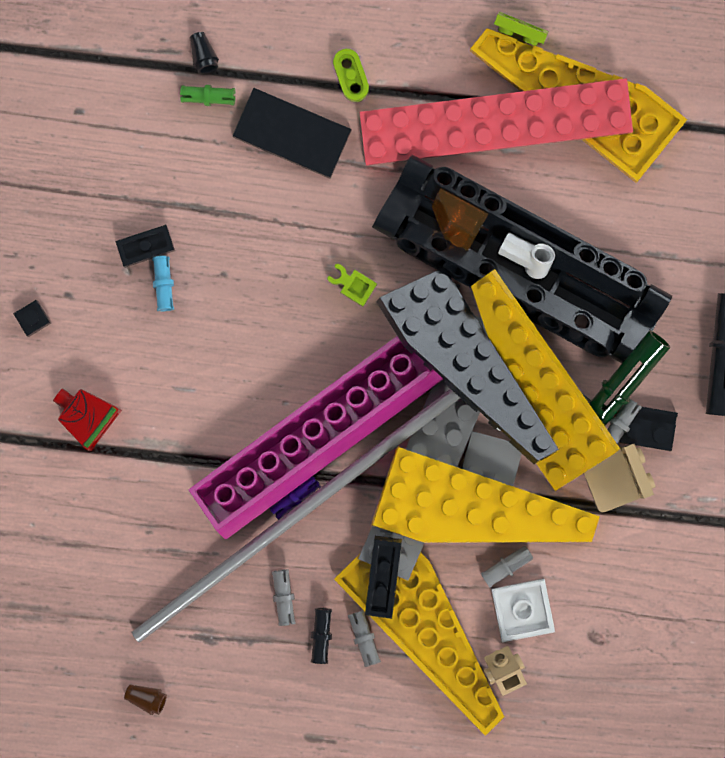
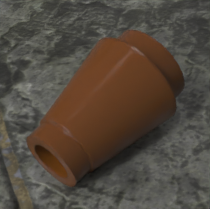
[124,684,167,715]

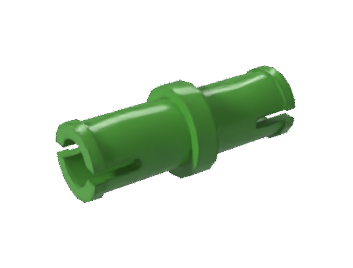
[180,85,236,106]

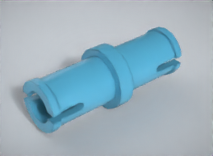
[152,256,174,312]

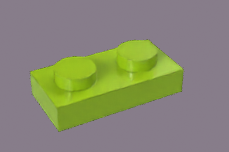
[494,12,549,46]

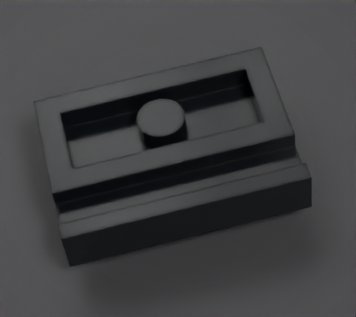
[618,407,678,451]

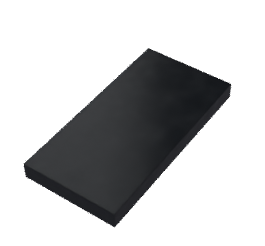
[233,88,352,179]

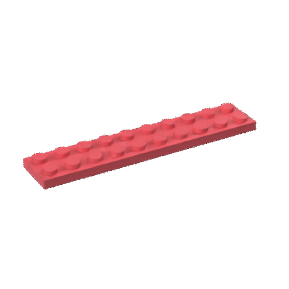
[360,78,633,166]

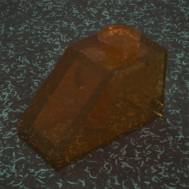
[432,188,488,251]

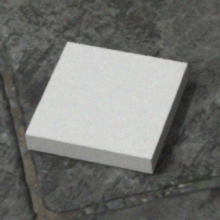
[491,578,555,643]

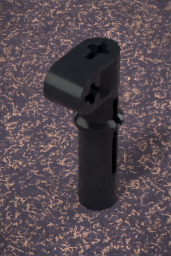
[705,293,725,416]

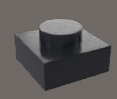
[13,300,51,337]

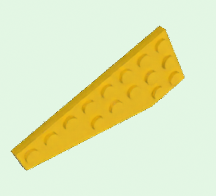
[470,28,688,183]
[471,270,620,491]

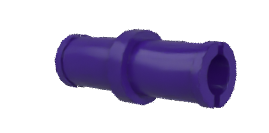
[269,476,322,520]

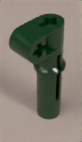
[581,330,671,426]

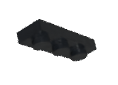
[365,535,402,619]

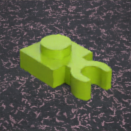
[327,264,377,307]

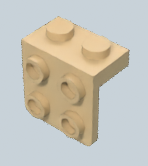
[584,444,656,512]

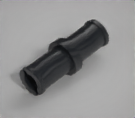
[311,607,332,664]

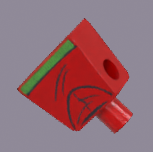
[53,388,122,451]

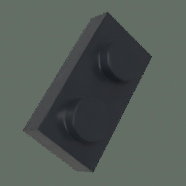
[115,225,175,268]

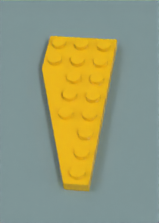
[371,447,600,543]
[334,552,505,736]

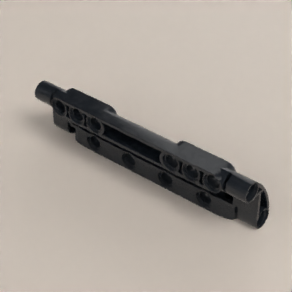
[372,154,673,363]

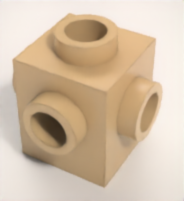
[484,646,527,696]

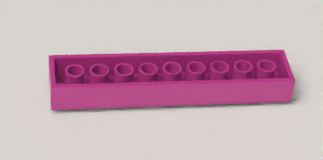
[188,336,443,540]

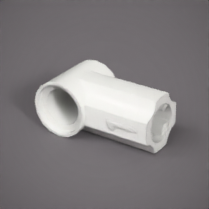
[498,232,555,279]

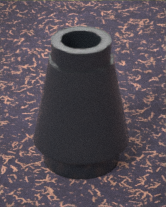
[190,32,219,74]

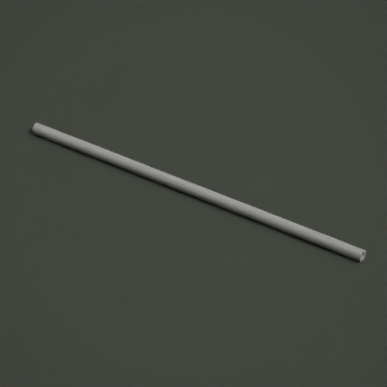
[132,389,460,643]

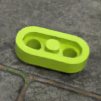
[333,49,369,102]

